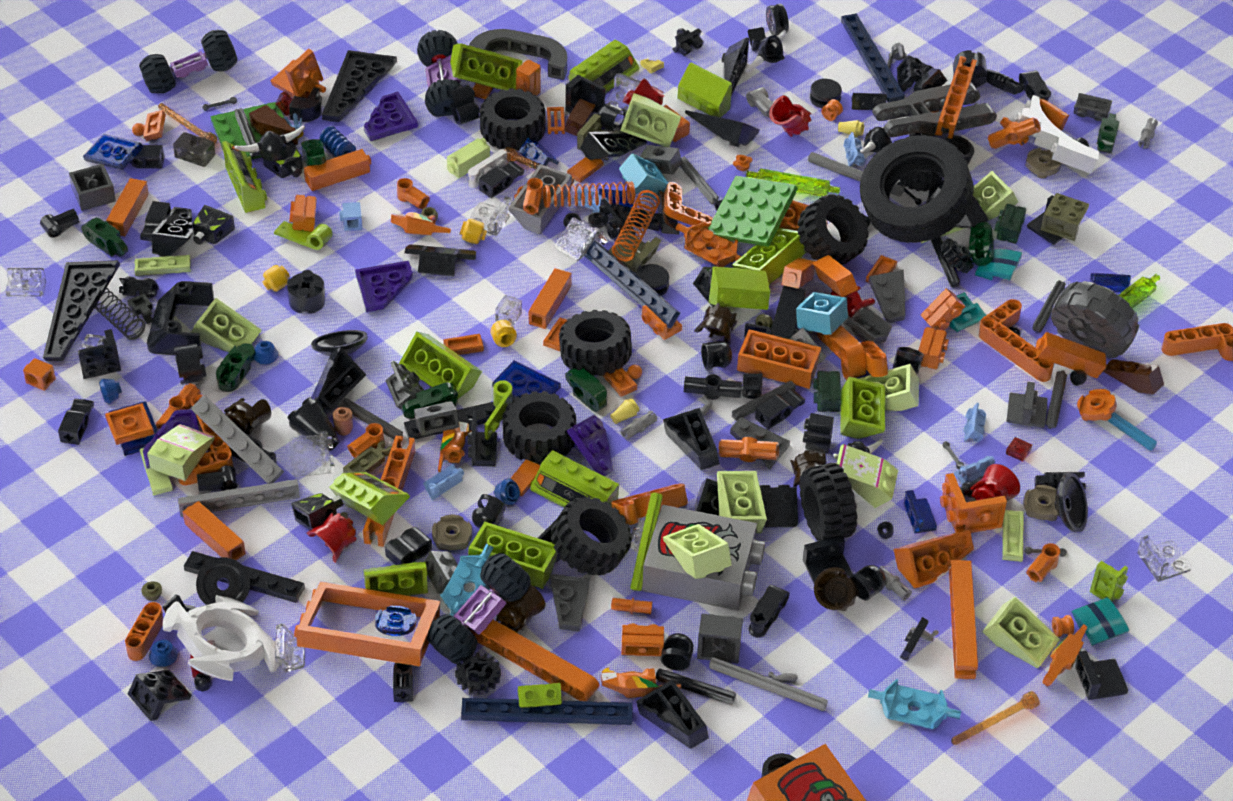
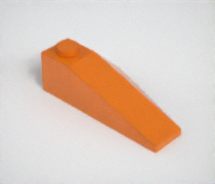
[893,530,974,588]

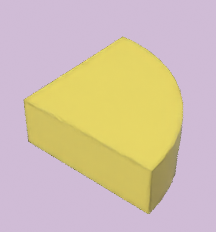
[640,59,664,74]

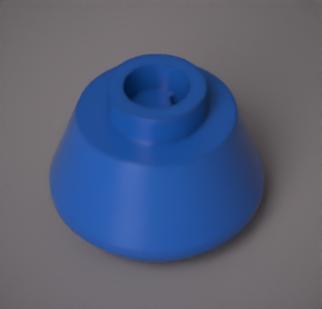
[254,341,279,365]
[99,379,122,404]
[494,478,520,506]
[149,640,178,667]

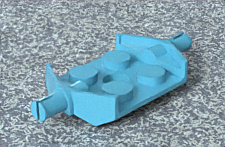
[440,544,494,619]
[868,679,961,729]

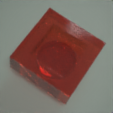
[275,91,293,116]
[1006,437,1032,462]

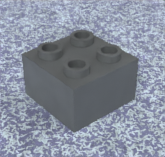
[69,164,116,211]
[697,613,743,664]

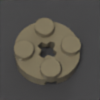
[1025,148,1061,178]
[1023,485,1059,521]
[432,514,472,550]

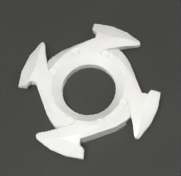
[163,595,285,681]

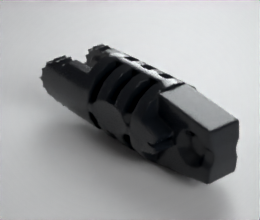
[987,69,1024,95]
[1034,472,1086,490]

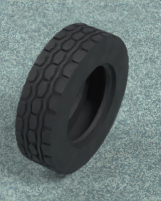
[860,135,974,243]

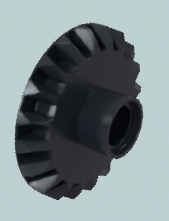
[196,557,250,605]

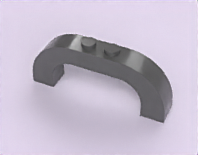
[469,29,567,80]

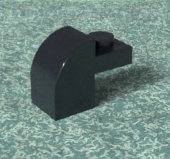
[289,88,322,122]

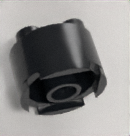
[952,50,987,88]
[287,270,326,314]
[174,343,207,385]

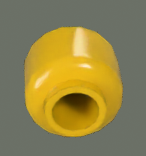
[459,218,487,244]
[262,265,290,292]
[490,320,517,347]

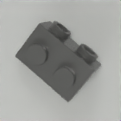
[1073,93,1112,121]
[846,307,892,343]
[424,551,458,593]

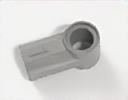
[746,87,773,118]

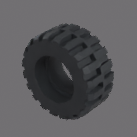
[480,88,546,151]
[798,194,869,265]
[559,310,632,376]
[502,391,577,464]
[799,463,858,541]
[551,497,632,576]

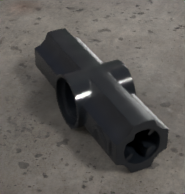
[683,374,742,400]

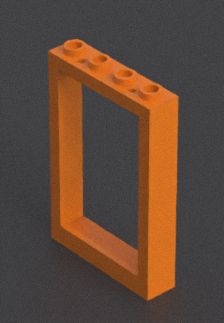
[294,582,440,666]

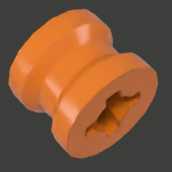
[821,99,843,121]
[1052,615,1074,637]

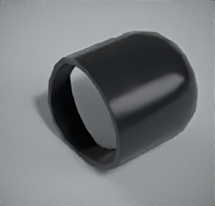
[597,103,627,131]
[701,341,732,370]
[893,347,924,375]
[472,494,506,529]
[850,565,886,601]
[660,633,694,671]

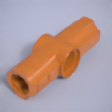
[988,117,1041,149]
[156,383,201,429]
[718,437,779,462]

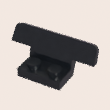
[404,244,476,277]

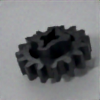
[940,238,974,274]
[455,652,501,695]

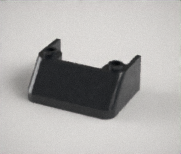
[147,281,215,355]

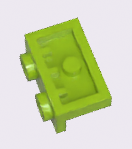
[1089,560,1128,602]
[517,683,562,708]

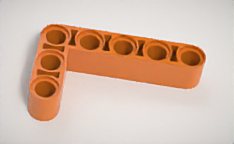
[978,299,1054,382]
[178,395,233,486]

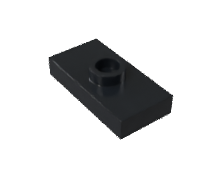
[900,617,929,661]

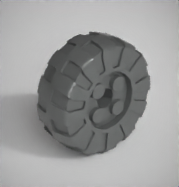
[1051,281,1139,359]

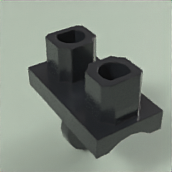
[672,28,704,56]

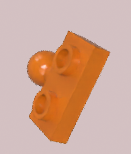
[132,110,166,142]
[603,364,642,397]

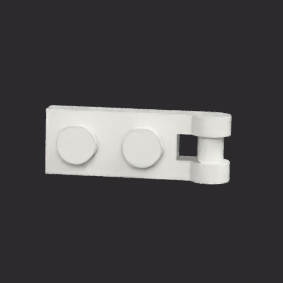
[468,149,507,188]

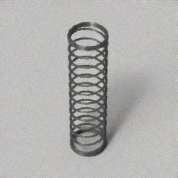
[95,288,146,340]

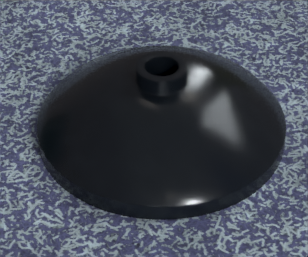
[311,330,368,356]
[1054,473,1088,533]

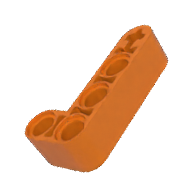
[1161,323,1233,361]
[816,325,866,380]
[611,483,688,525]

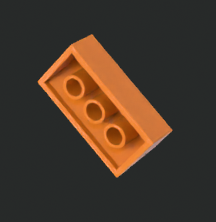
[737,329,821,389]

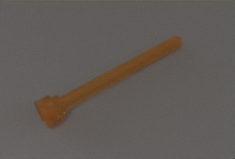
[158,103,217,147]
[504,147,574,184]
[951,691,1040,745]

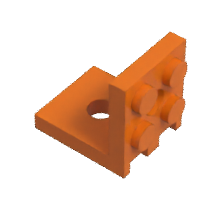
[270,48,324,97]
[940,473,1007,533]

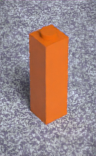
[304,149,372,191]
[106,178,149,237]
[813,255,858,297]
[781,258,815,289]
[528,268,572,329]
[1036,332,1107,378]
[182,501,246,560]

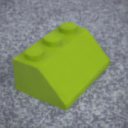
[677,62,732,118]
[709,266,770,310]
[840,377,885,439]
[363,562,428,596]

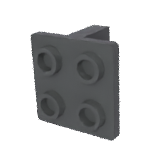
[385,361,424,409]
[1006,381,1048,428]

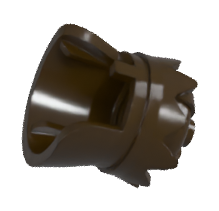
[694,303,738,346]
[224,398,272,435]
[790,450,827,487]
[814,567,859,611]
[496,584,546,633]

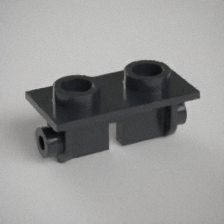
[851,93,887,110]
[119,276,159,298]

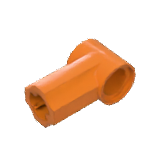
[397,178,430,210]
[523,178,543,215]
[347,423,385,458]
[1026,543,1060,582]

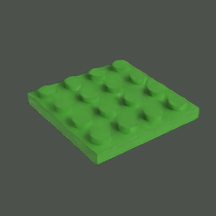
[210,102,296,160]
[708,176,798,247]

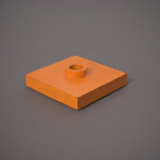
[105,403,154,445]

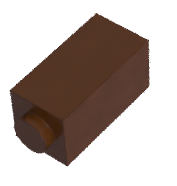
[564,99,596,136]

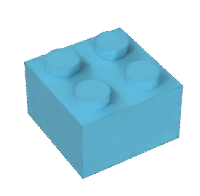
[619,153,668,200]
[796,292,848,335]

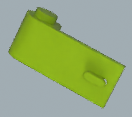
[274,221,333,250]
[485,380,513,440]

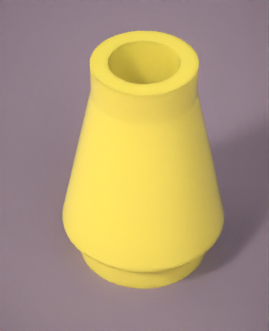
[838,120,864,137]
[610,398,639,424]

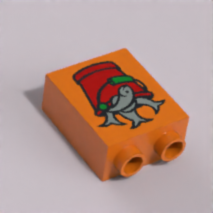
[747,743,866,801]

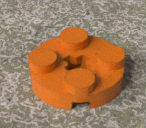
[1077,389,1117,421]

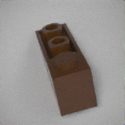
[249,105,298,145]
[1103,359,1164,395]

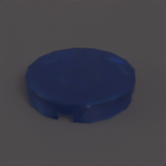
[375,605,416,636]

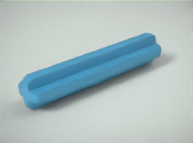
[1107,412,1157,451]

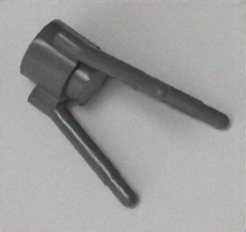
[887,42,907,69]

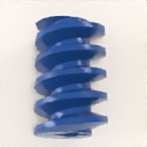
[319,126,356,157]

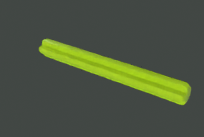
[630,493,663,591]

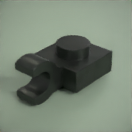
[127,293,153,324]

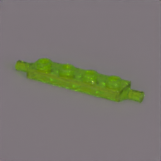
[746,168,841,197]
[1118,274,1160,309]

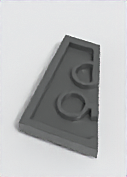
[869,270,905,323]
[730,417,790,470]
[550,574,590,632]

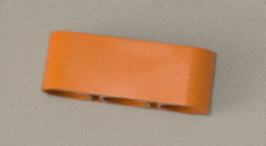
[860,341,888,377]
[125,602,164,661]

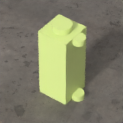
[447,138,490,178]

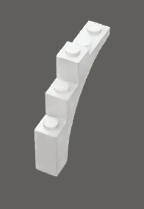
[1014,95,1099,174]

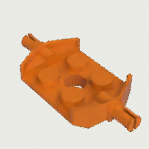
[675,222,741,267]

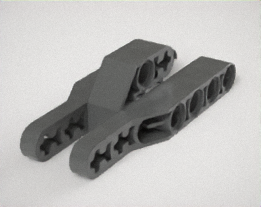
[872,82,997,137]

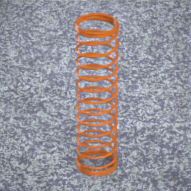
[543,181,635,208]
[612,190,660,262]

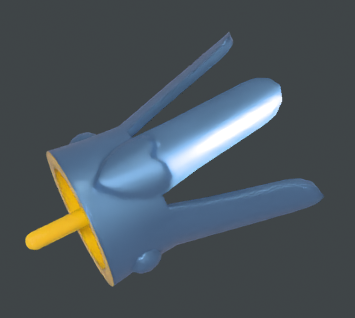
[285,113,304,139]

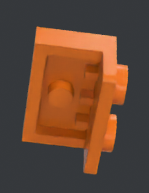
[641,305,682,340]

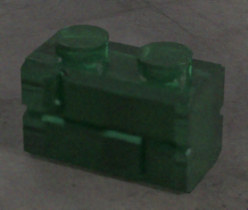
[994,203,1027,244]
[813,371,841,412]

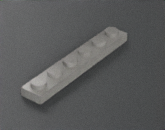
[191,395,284,483]
[178,479,300,517]

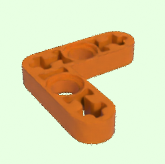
[664,182,713,229]

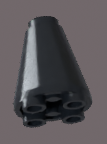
[287,397,340,451]

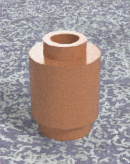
[333,407,353,436]

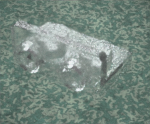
[5,268,46,297]
[275,623,305,673]

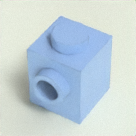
[339,202,362,231]

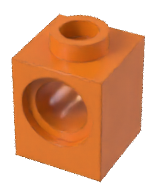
[23,358,56,391]

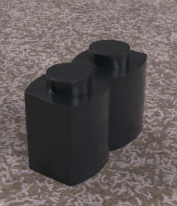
[447,85,480,124]
[802,413,834,453]
[385,527,432,565]

